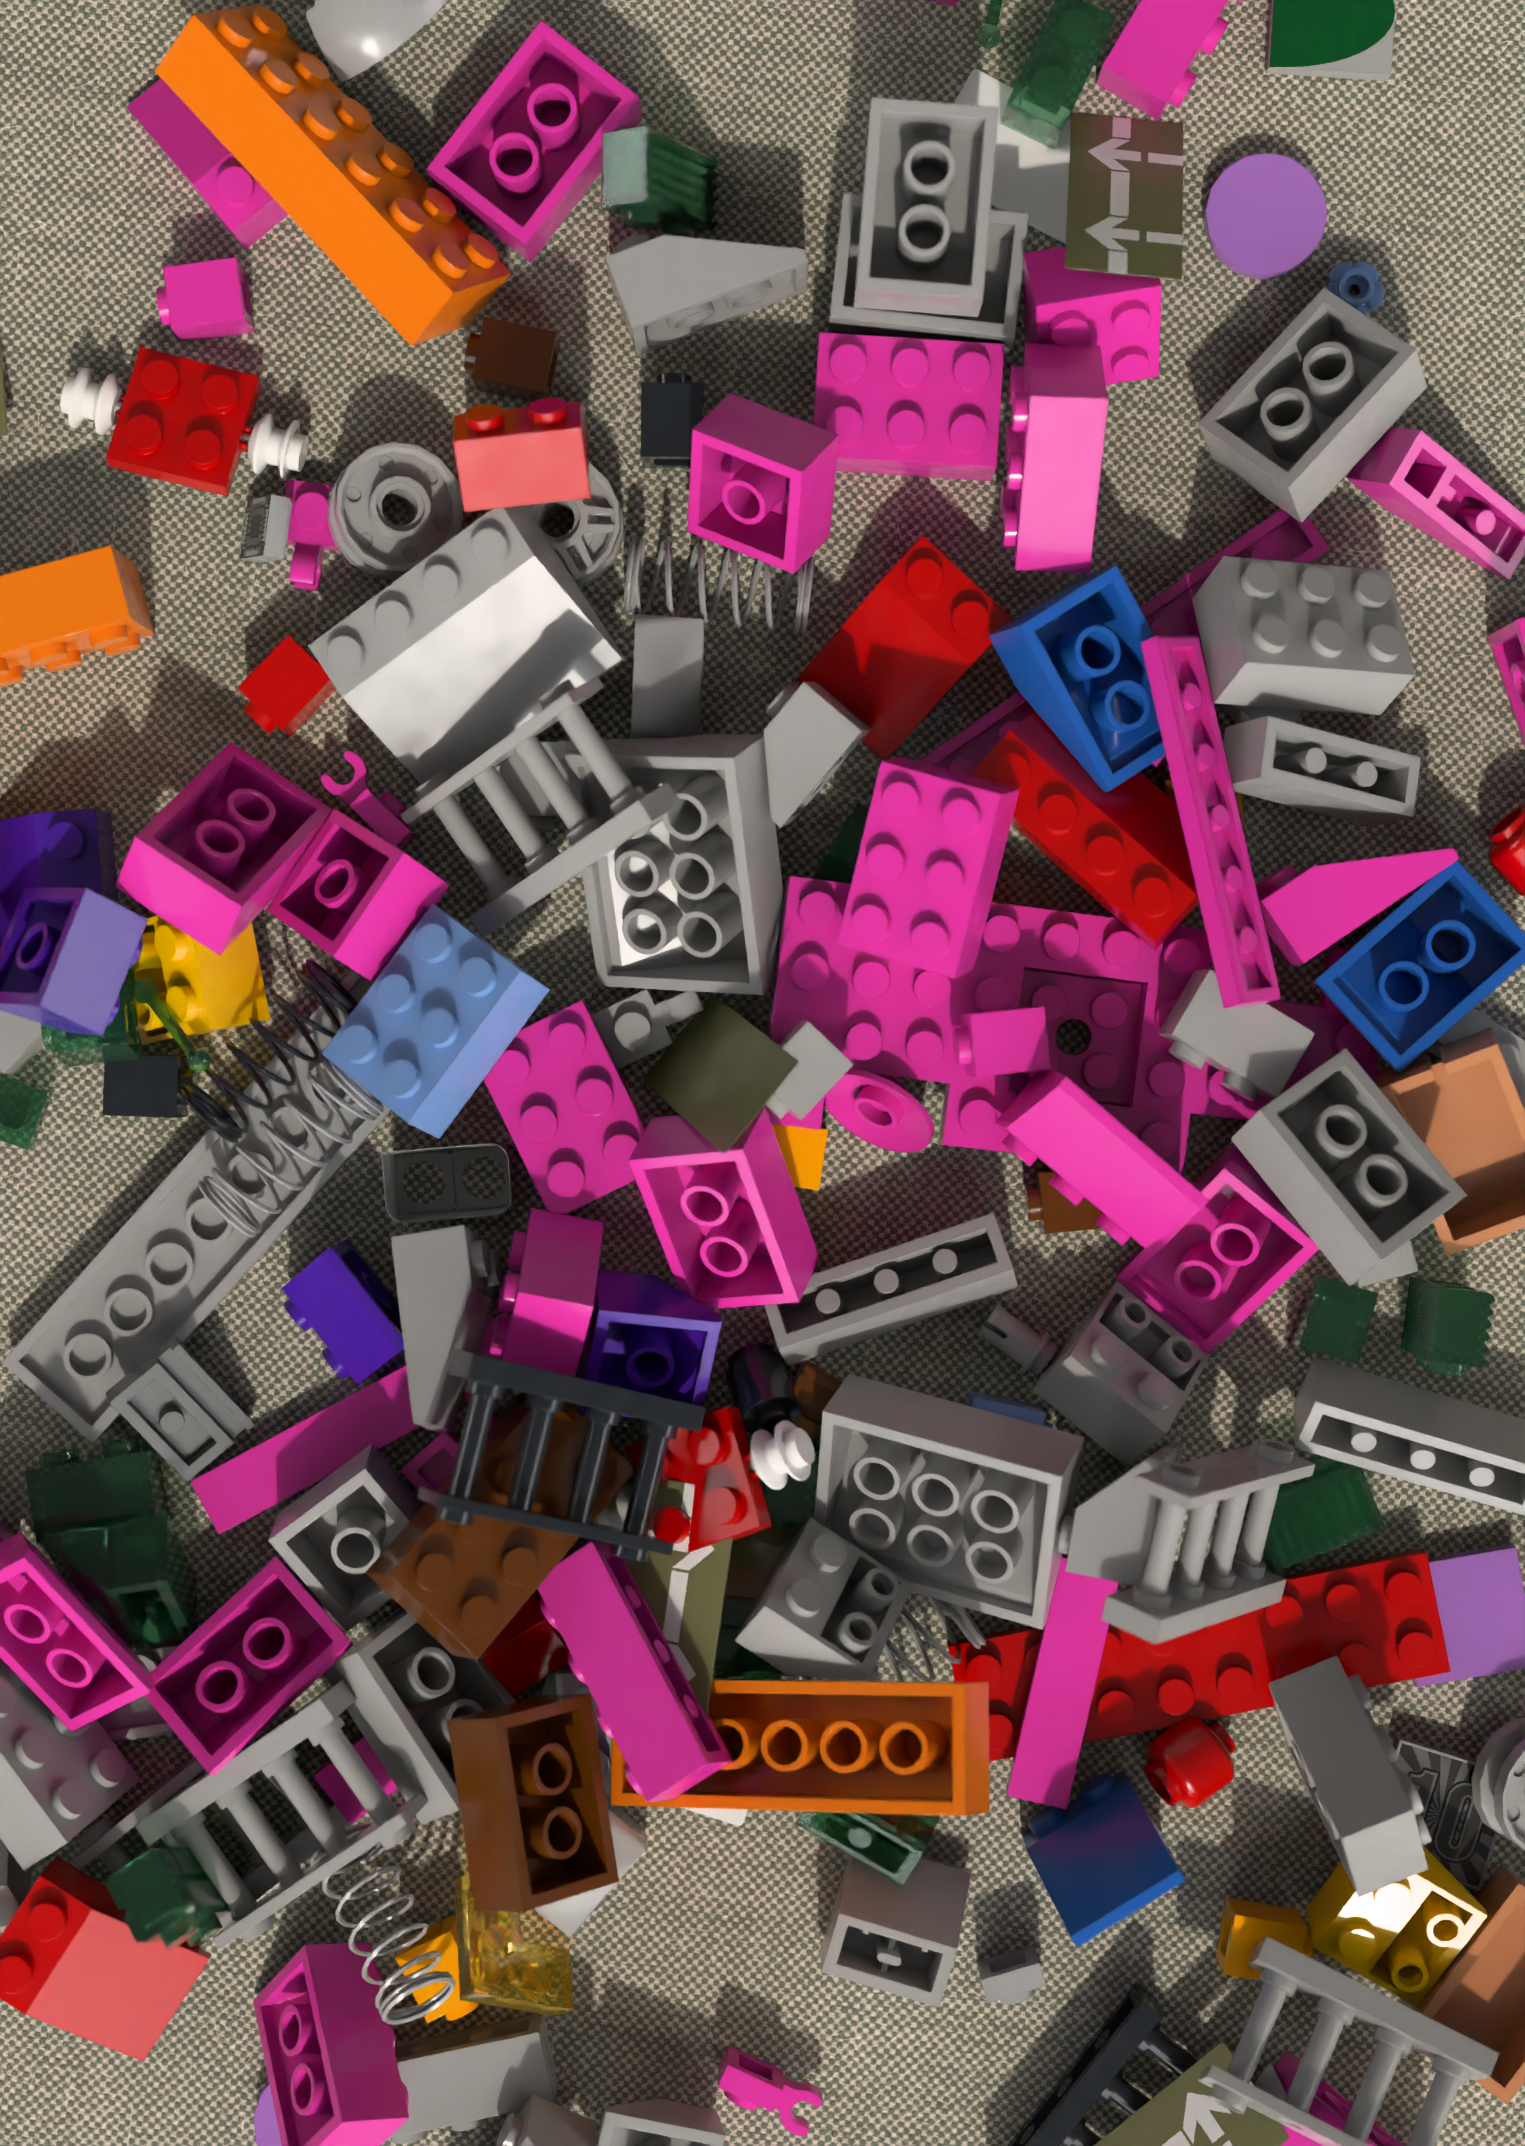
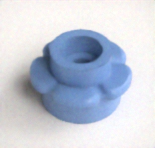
[1325,261,1384,316]

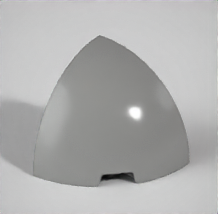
[306,0,448,83]

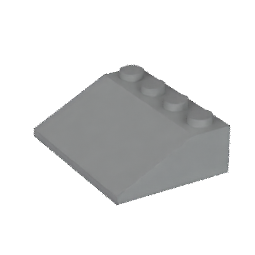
[308,505,625,785]
[565,734,784,995]
[814,1374,1084,1630]

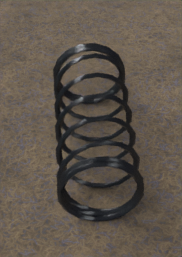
[180,959,359,1143]

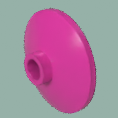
[824,1069,934,1153]

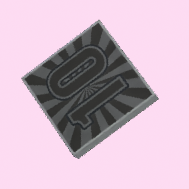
[1393,1735,1498,1890]

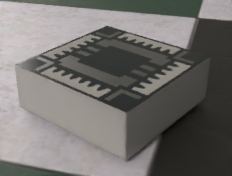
[240,494,292,563]

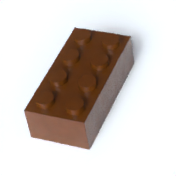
[366,1392,636,1659]

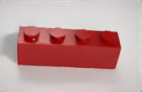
[970,711,1199,951]

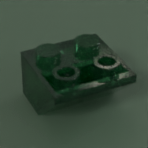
[44,1516,197,1652]

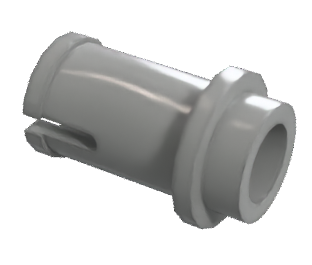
[976,1304,1058,1376]

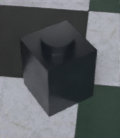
[641,373,704,468]
[102,1053,199,1118]

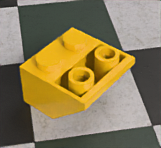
[128,915,271,1045]
[1306,1846,1487,2007]

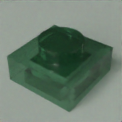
[0,1073,53,1150]

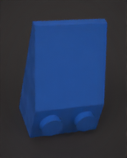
[988,565,1166,792]
[1314,860,1525,1074]
[1021,1770,1186,1947]

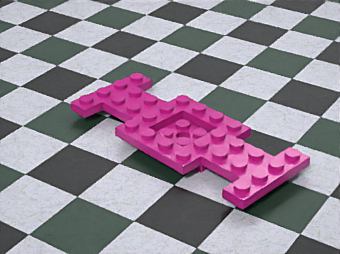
[764,876,1379,1174]

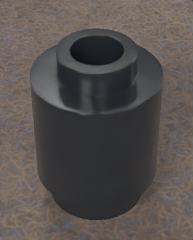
[726,1343,800,1437]

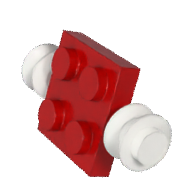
[60,347,309,497]
[592,1407,815,1553]

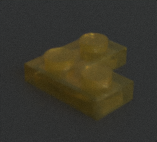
[455,1872,574,2017]

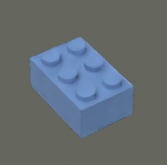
[322,904,550,1139]

